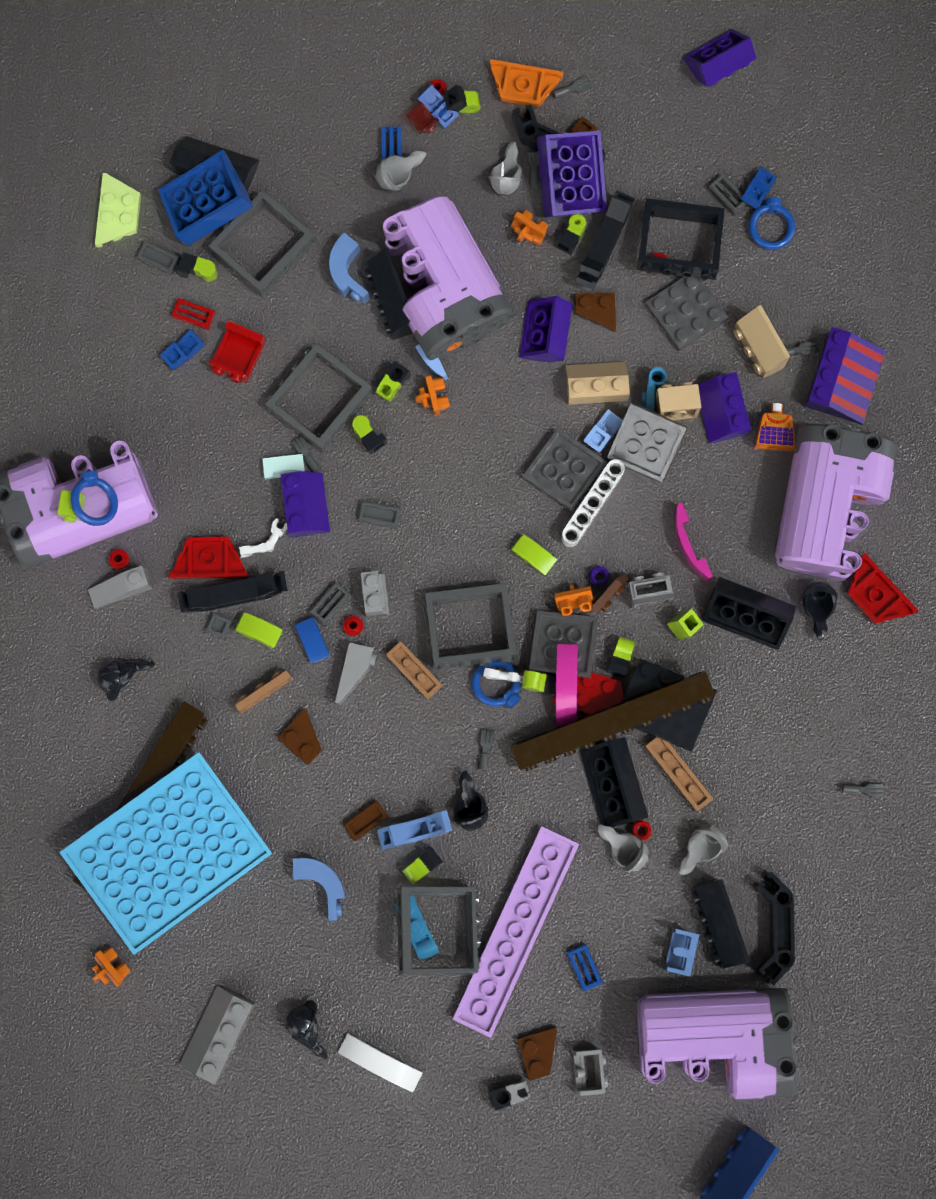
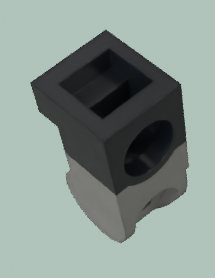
[487,1080,531,1111]

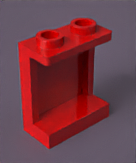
[208,321,266,384]

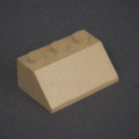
[734,305,790,379]
[566,362,630,405]

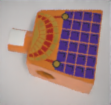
[754,403,795,451]

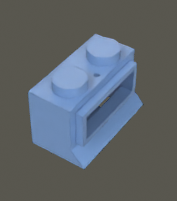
[664,929,699,977]

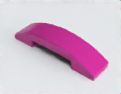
[674,502,713,581]
[556,644,578,726]

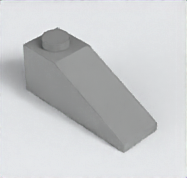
[88,566,153,609]
[335,643,377,706]

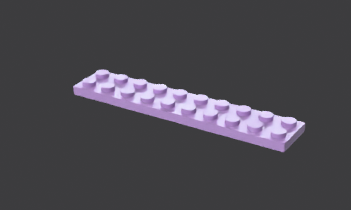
[453,826,579,1038]

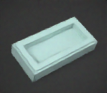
[263,454,305,479]

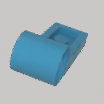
[641,367,667,412]
[394,896,439,961]

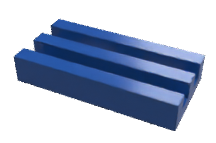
[382,126,402,160]
[567,944,603,992]

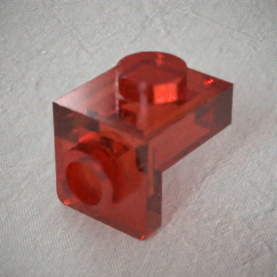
[406,102,439,134]

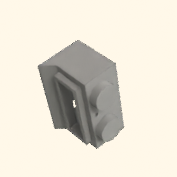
[361,571,389,617]
[628,573,675,609]
[572,1048,608,1096]

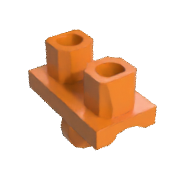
[510,210,548,246]
[415,376,450,416]
[554,584,594,616]
[92,947,130,987]

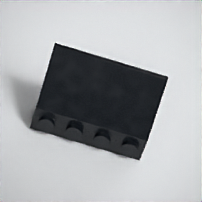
[622,658,717,752]

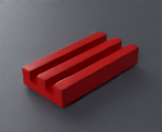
[171,298,216,331]

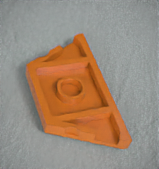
[490,59,564,108]

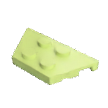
[95,173,141,247]

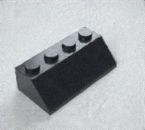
[169,136,259,192]
[365,248,413,340]
[702,577,796,650]
[580,737,648,828]
[692,879,750,969]

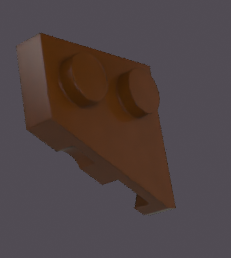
[575,293,616,332]
[591,573,631,614]
[278,709,322,766]
[517,1027,557,1081]

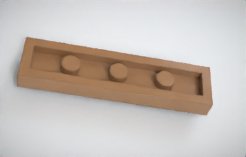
[645,737,713,812]

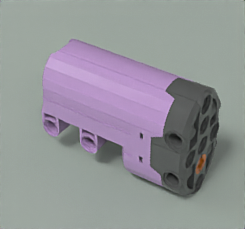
[383,196,515,360]
[775,424,898,581]
[0,441,158,569]
[637,988,797,1100]

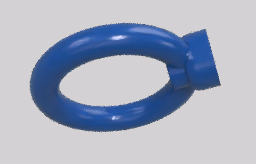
[749,197,795,250]
[71,471,118,526]
[471,661,521,709]

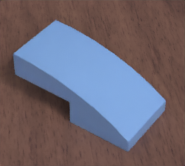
[415,345,448,380]
[584,409,623,453]

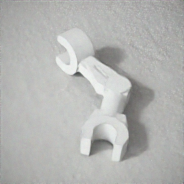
[239,518,288,558]
[483,668,530,691]

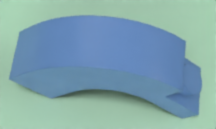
[329,233,370,304]
[377,810,452,850]
[293,858,346,921]

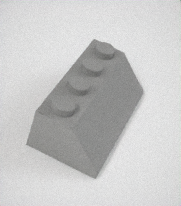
[180,986,255,1085]

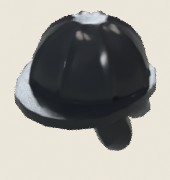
[802,581,837,641]
[97,660,155,701]
[454,771,489,831]
[286,1000,328,1060]

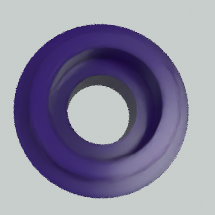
[589,566,610,587]

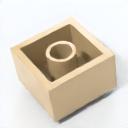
[654,382,701,421]

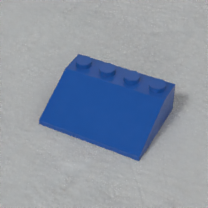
[158,150,253,246]
[700,1126,779,1199]

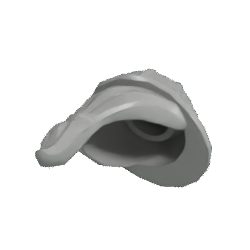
[488,142,522,195]
[375,151,426,191]
[598,824,649,873]
[678,824,728,875]

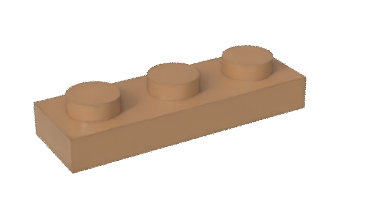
[386,641,443,700]
[235,670,293,714]

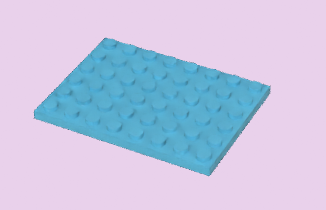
[59,752,272,955]

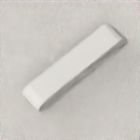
[562,459,625,547]

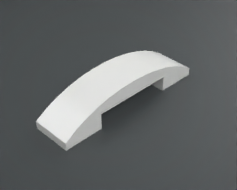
[338,1033,423,1092]

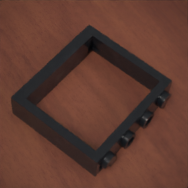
[637,198,725,280]

